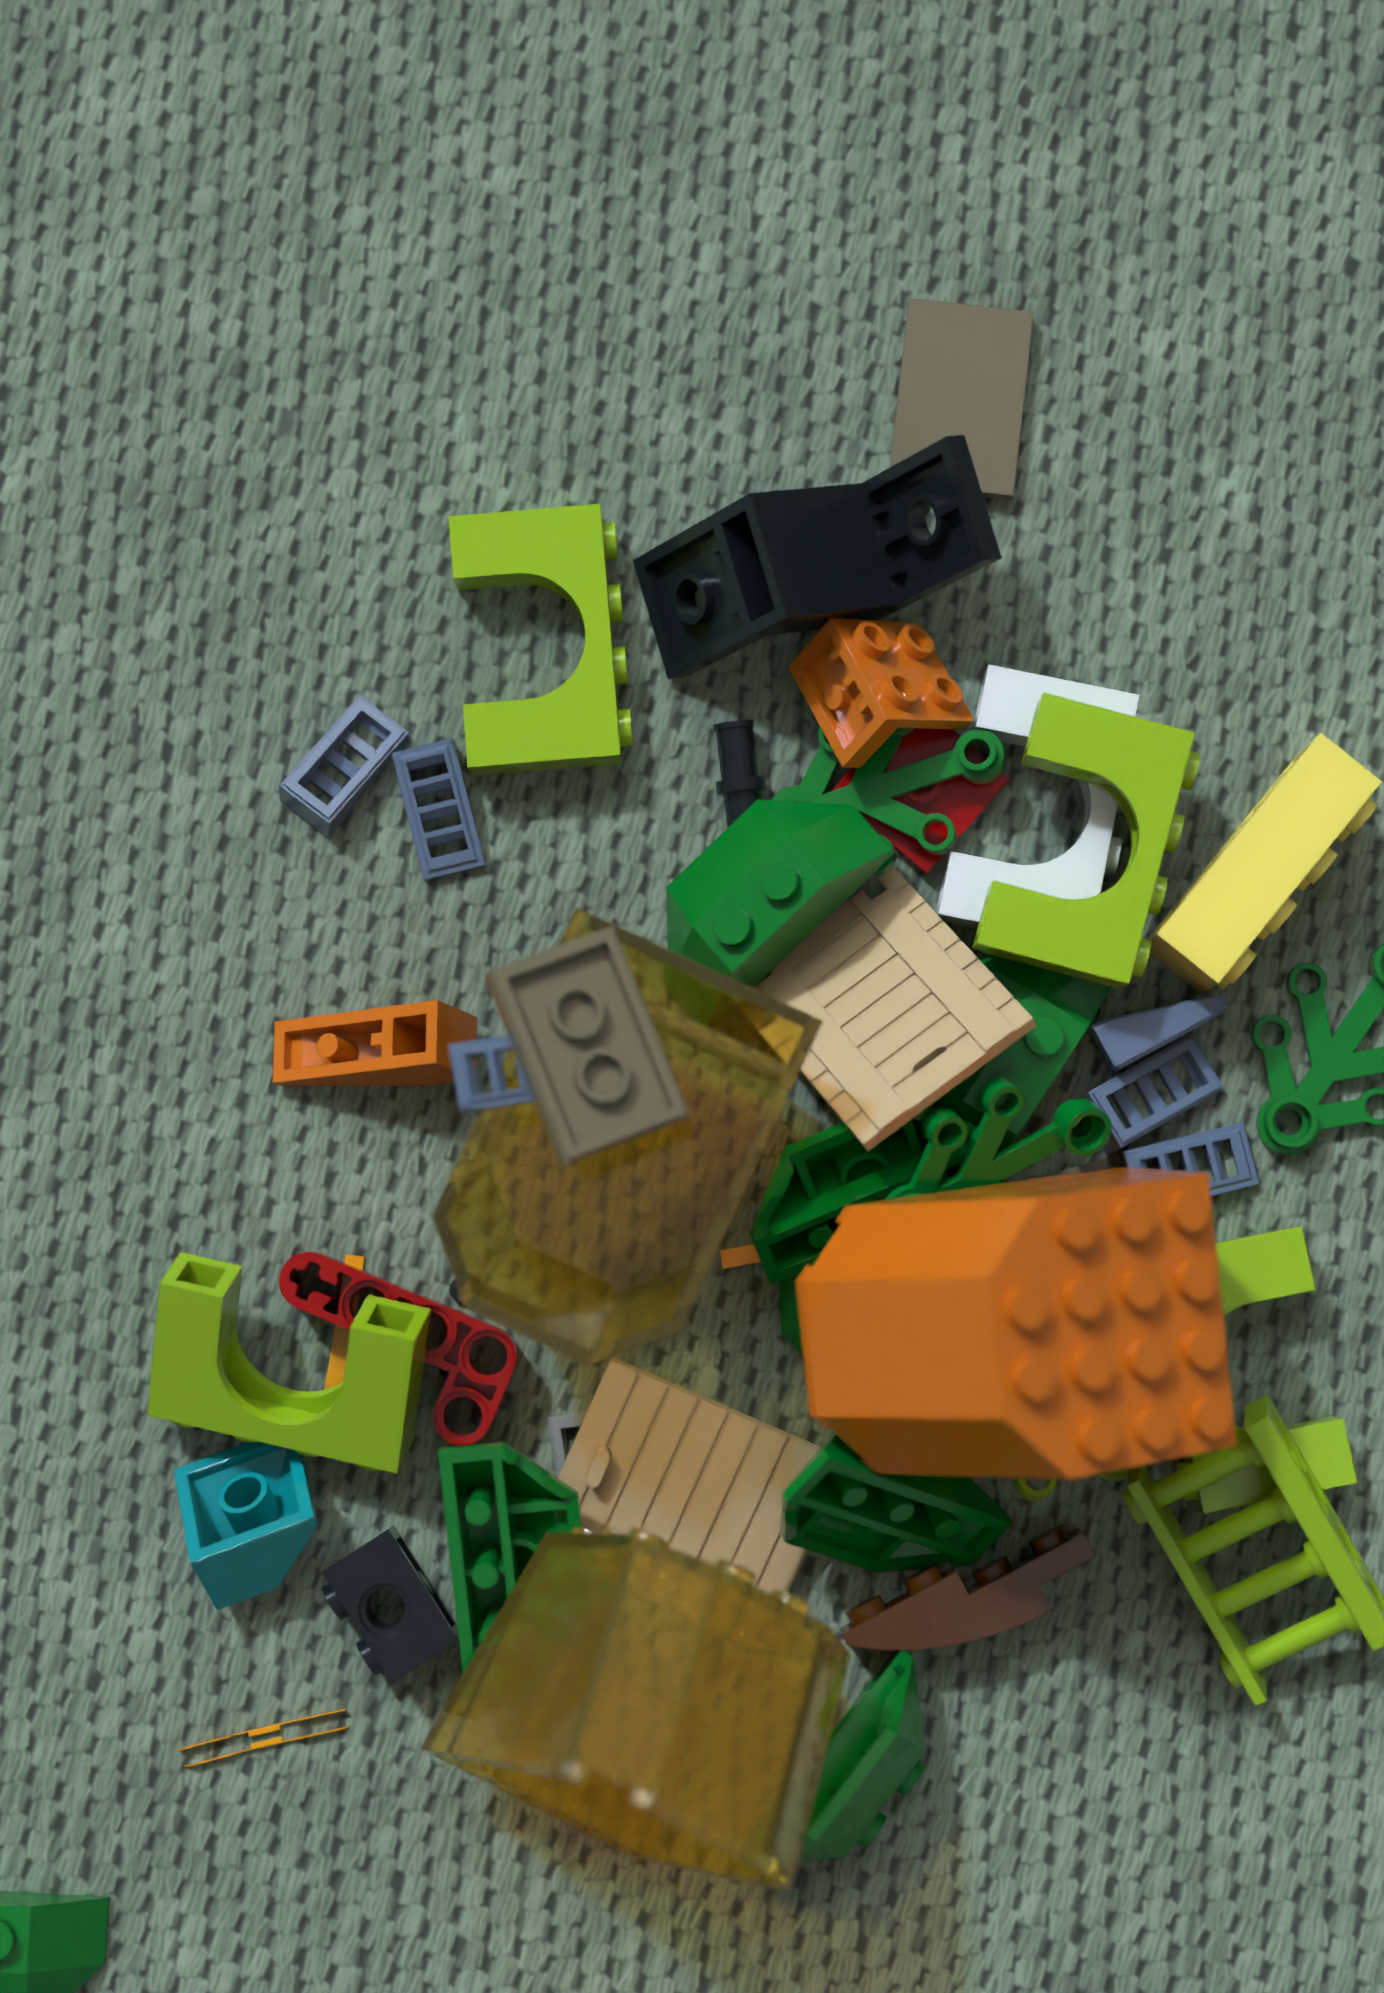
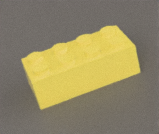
[1148,732,1382,994]

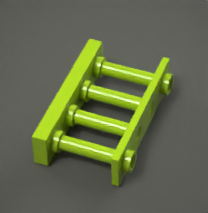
[1123,1394,1384,1706]

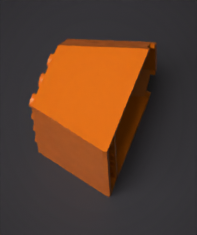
[796,1167,1237,1479]

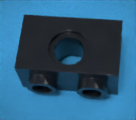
[322,1525,459,1683]

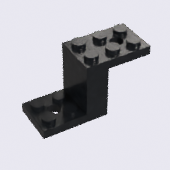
[633,435,1002,679]

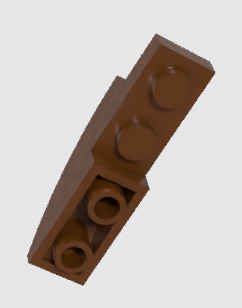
[840,1525,1096,1650]

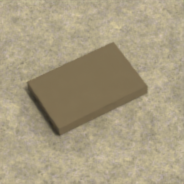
[889,298,1034,500]
[484,926,690,1167]

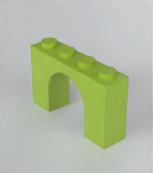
[448,504,633,776]
[972,692,1201,990]
[1175,1226,1357,1514]
[147,1252,431,1474]

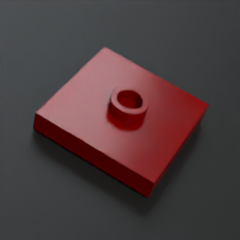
[831,728,1010,876]

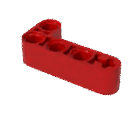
[279,1252,519,1446]

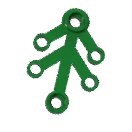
[771,727,1007,875]
[1251,944,1384,1155]
[884,1077,1112,1200]

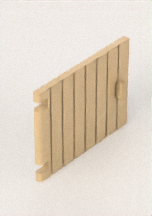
[741,867,1037,1152]
[557,1356,821,1643]

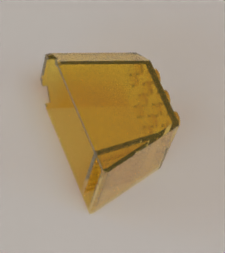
[432,907,823,1365]
[421,1527,850,1892]

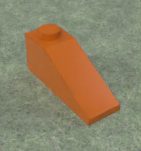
[272,1000,478,1086]

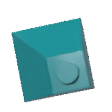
[174,1442,318,1610]

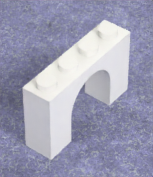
[936,664,1146,928]

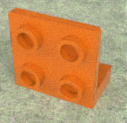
[788,618,974,768]

